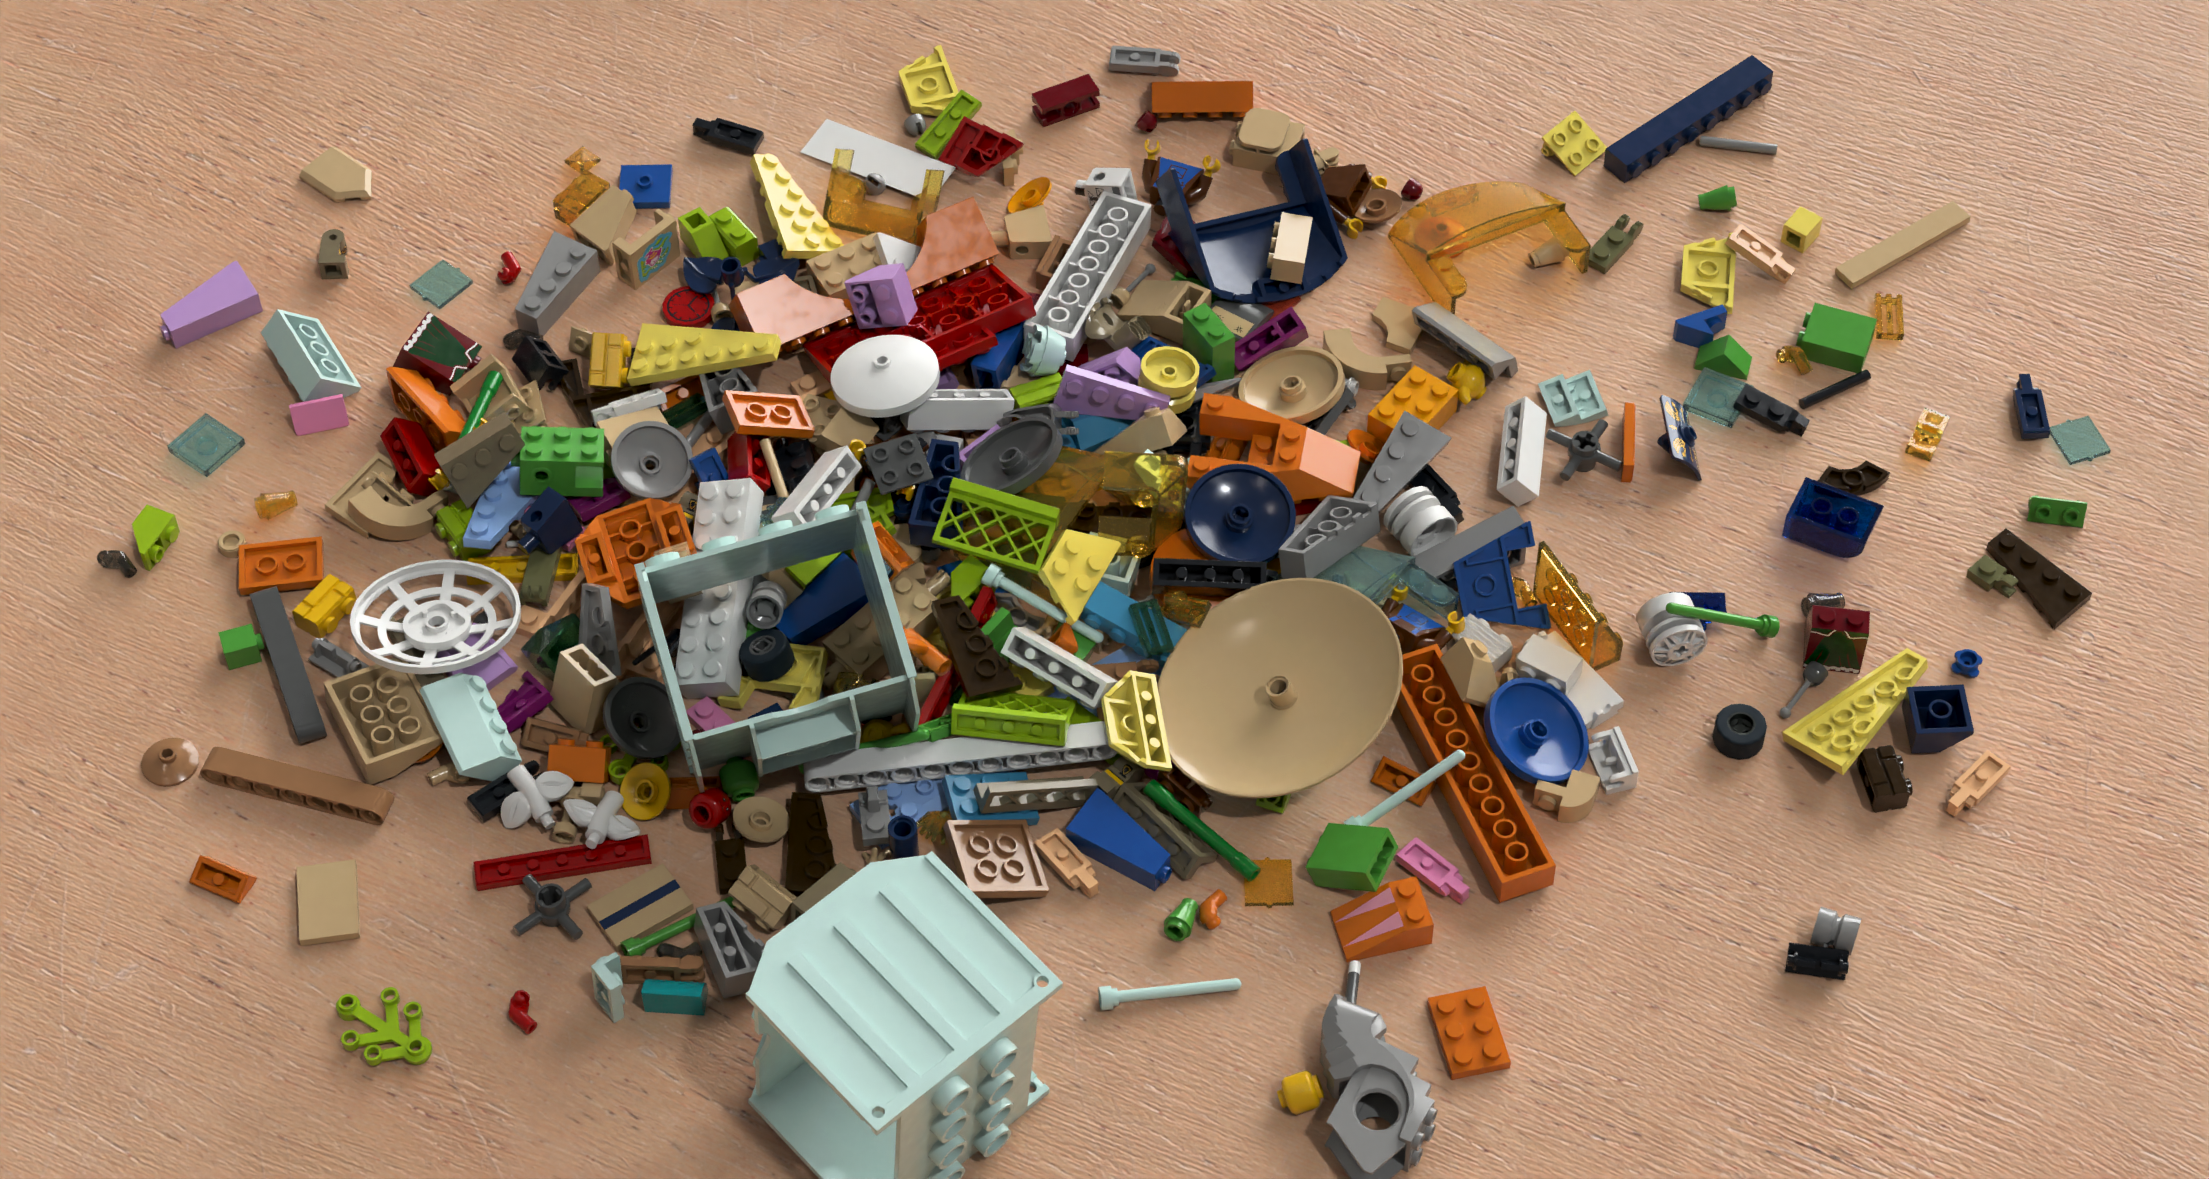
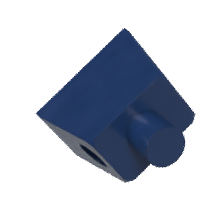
[517,486,583,555]

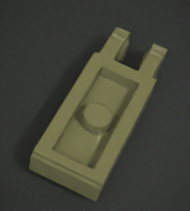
[1583,214,1644,274]

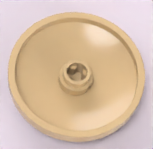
[1238,346,1345,424]

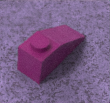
[1234,306,1309,372]

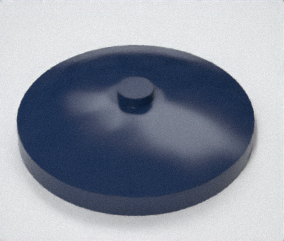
[1184,464,1296,563]

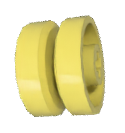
[1137,346,1199,414]

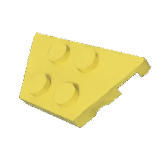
[898,45,959,116]
[1680,232,1736,314]
[1038,529,1121,626]

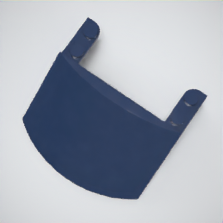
[1155,138,1348,304]

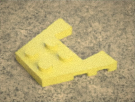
[717,644,828,709]

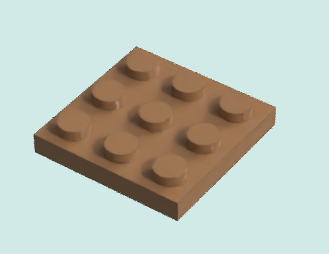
[943,820,1049,898]

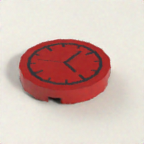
[662,286,715,328]

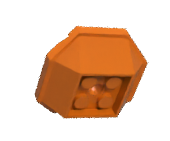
[575,498,697,609]

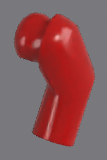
[498,251,521,284]
[508,990,537,1034]

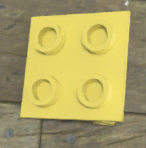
[1541,111,1607,177]

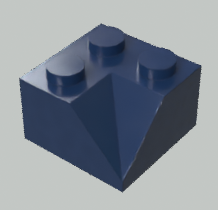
[1902,684,1974,754]

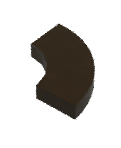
[1815,461,1890,497]

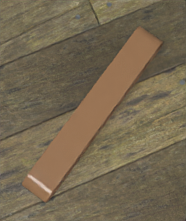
[200,747,395,825]

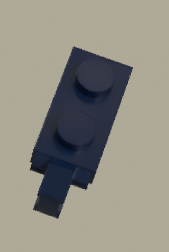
[2013,374,2050,439]

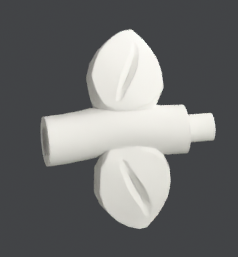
[501,765,574,830]
[563,791,641,849]

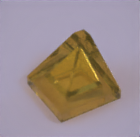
[565,146,601,175]

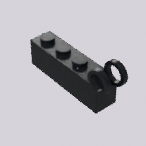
[1152,558,1278,597]

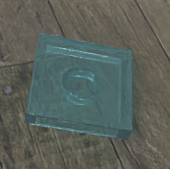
[1683,367,1754,428]
[167,413,245,477]

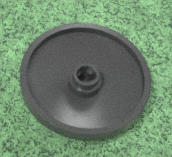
[961,417,1063,495]

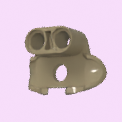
[1085,297,1152,351]

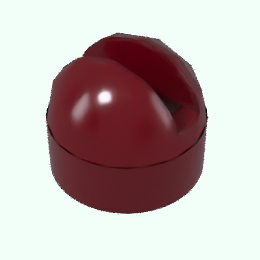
[1135,110,1157,132]
[1401,178,1423,200]

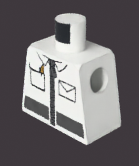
[1075,168,1138,210]

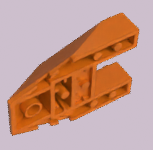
[1186,393,1361,504]

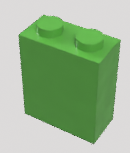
[1183,303,1235,383]
[1796,303,1877,373]
[1305,823,1398,892]

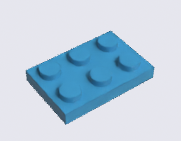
[942,772,1040,825]

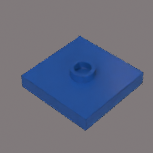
[619,164,673,209]

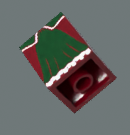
[393,311,482,396]
[1803,605,1870,674]

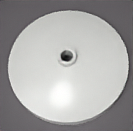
[831,335,940,418]

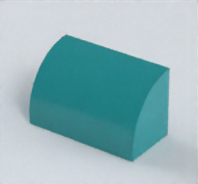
[641,979,708,1016]

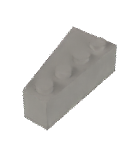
[515,231,600,339]
[1279,495,1380,579]

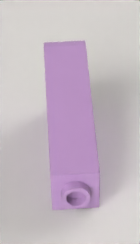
[160,261,263,349]

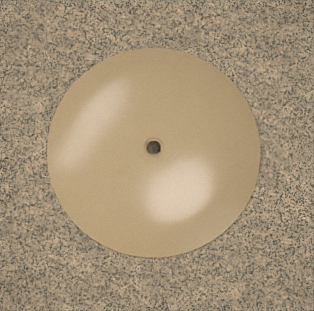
[1157,578,1403,798]

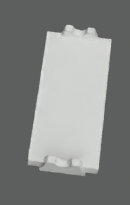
[1515,630,1624,729]

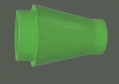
[1698,185,1737,210]
[1164,898,1198,941]

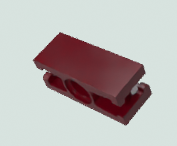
[1032,74,1100,127]

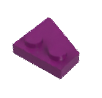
[497,670,554,733]

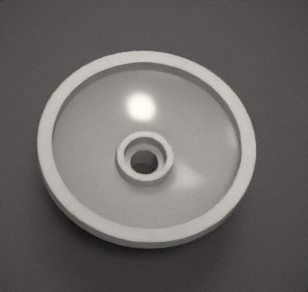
[611,421,693,499]

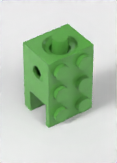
[511,426,604,497]

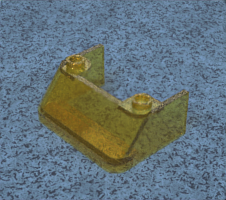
[823,148,945,244]
[1098,451,1188,558]

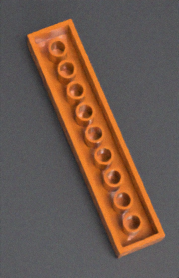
[1396,644,1556,903]

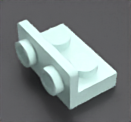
[591,952,625,1023]

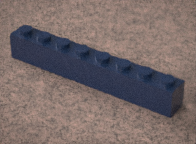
[1603,55,1773,183]

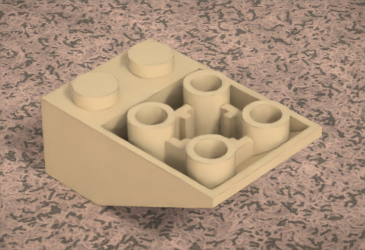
[1117,280,1211,345]

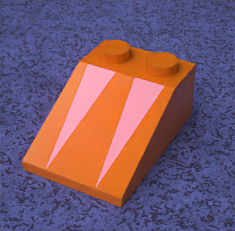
[1330,876,1434,963]

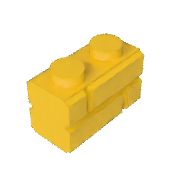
[588,332,632,390]
[292,573,357,638]

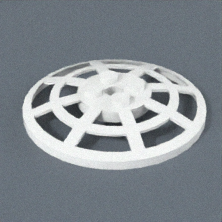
[350,560,521,674]

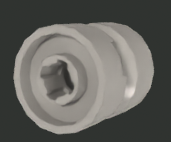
[746,581,787,629]
[1810,907,1862,956]

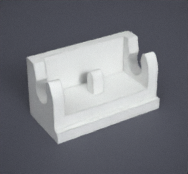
[1588,726,1639,795]

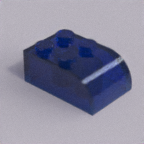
[1782,477,1884,558]

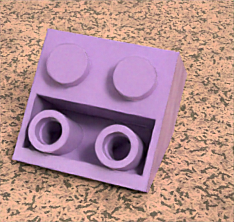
[844,263,918,329]
[1078,347,1141,386]

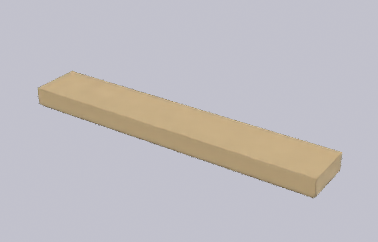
[1835,201,1971,289]

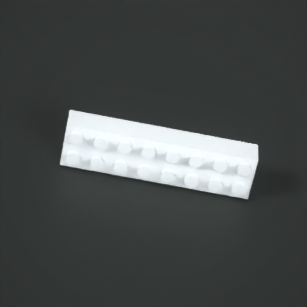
[1024,191,1152,362]
[675,478,764,699]

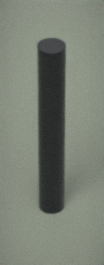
[1799,369,1871,409]

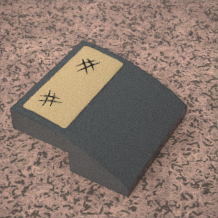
[1210,297,1274,342]

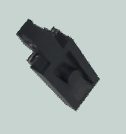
[692,118,764,155]
[1733,384,1810,437]
[1408,464,1464,524]

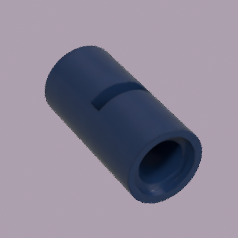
[888,815,919,860]

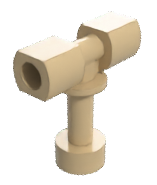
[552,782,605,844]

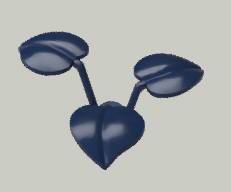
[683,257,800,331]

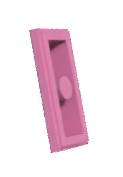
[289,394,349,436]

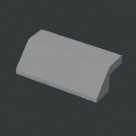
[1412,302,1518,380]

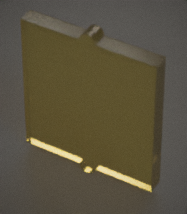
[1244,857,1294,908]

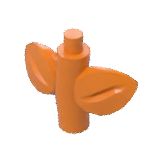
[903,627,952,676]

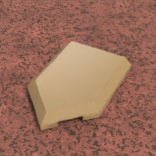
[299,146,372,202]

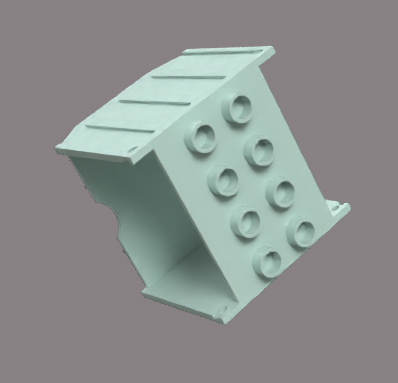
[634,501,920,793]
[746,851,1063,1179]

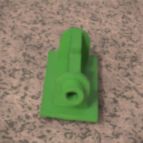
[2027,495,2088,528]

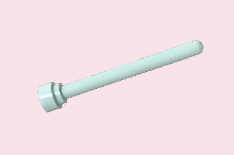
[981,563,1104,643]
[1343,750,1465,826]
[1098,978,1242,1011]

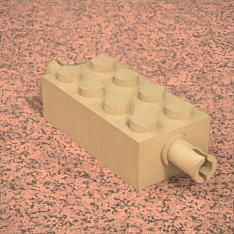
[822,569,951,690]

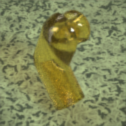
[1776,345,1813,375]
[1511,576,1538,607]

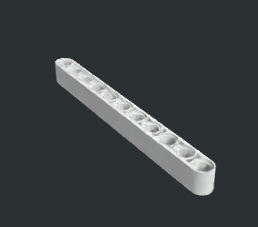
[803,721,1117,792]

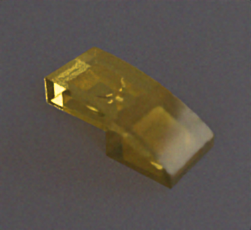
[1905,408,1950,462]

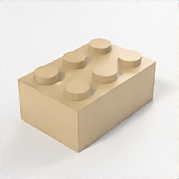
[806,232,882,299]

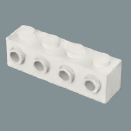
[900,389,1015,433]
[1497,396,1547,506]
[771,445,862,526]
[1000,627,1118,709]

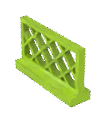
[932,477,1060,574]
[951,692,1077,746]

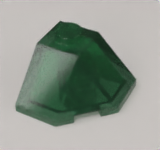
[520,613,580,681]

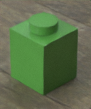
[218,624,265,670]

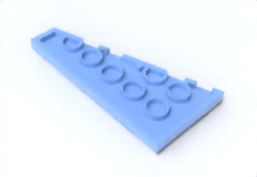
[463,461,540,549]

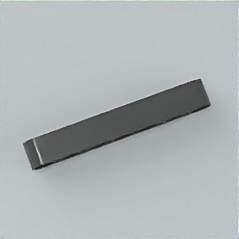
[250,586,327,744]

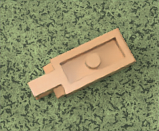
[1725,224,1796,284]
[1945,750,2011,817]
[1034,828,1099,898]

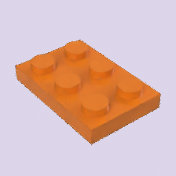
[722,390,815,438]
[239,536,324,595]
[1427,986,1511,1080]

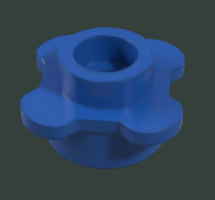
[1951,649,1983,678]

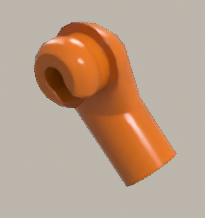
[1199,889,1227,930]

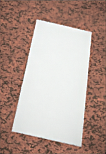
[801,119,956,201]

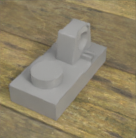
[858,786,890,846]

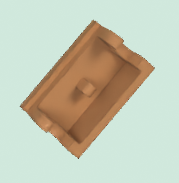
[1035,235,1073,291]

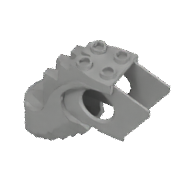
[1320,994,1438,1179]

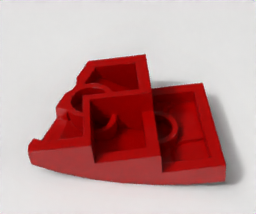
[939,116,1024,177]

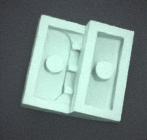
[1538,370,1608,427]

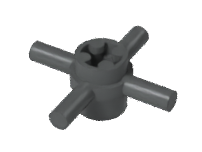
[1546,419,1623,481]
[513,874,592,940]

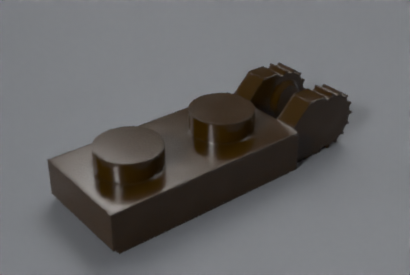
[715,823,747,895]

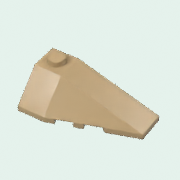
[1072,407,1187,473]

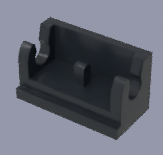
[512,336,569,391]

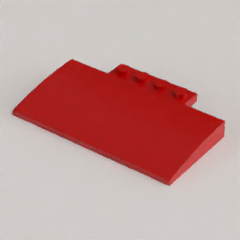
[803,264,1036,386]

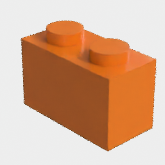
[547,738,611,783]

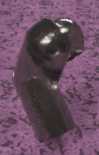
[503,329,544,350]
[97,550,137,578]
[656,942,703,959]

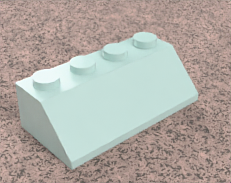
[261,309,362,402]
[419,673,522,782]

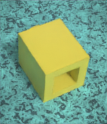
[1781,206,1823,254]

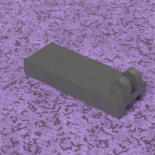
[1306,387,1356,435]

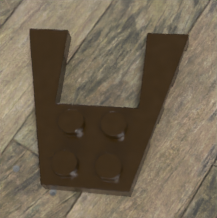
[559,348,653,428]

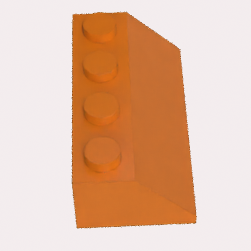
[1151,81,1253,118]
[386,366,465,451]

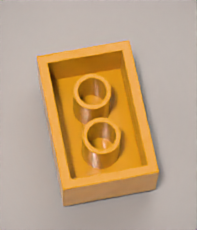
[1367,365,1459,444]

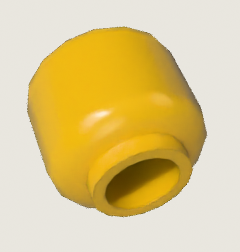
[1277,1070,1324,1115]

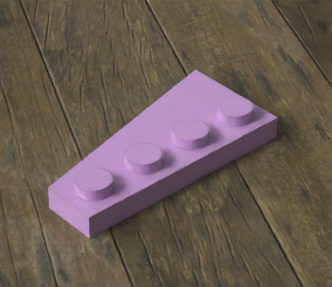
[1053,364,1170,420]

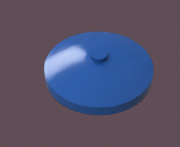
[1484,677,1589,785]

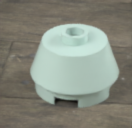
[1020,324,1066,377]

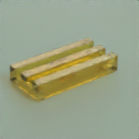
[1874,293,1904,340]

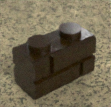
[1856,745,1913,813]

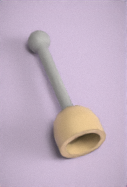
[1109,264,1156,310]
[711,289,733,323]

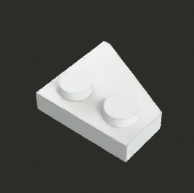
[873,232,921,272]

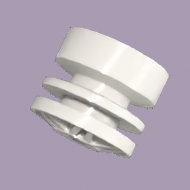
[1383,486,1458,557]
[1636,592,1708,666]

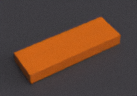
[1621,402,1636,483]

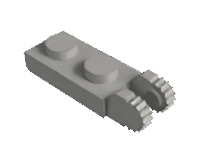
[1109,46,1181,77]

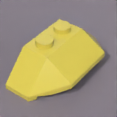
[1101,670,1172,772]

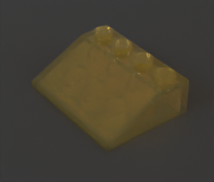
[1533,541,1623,671]

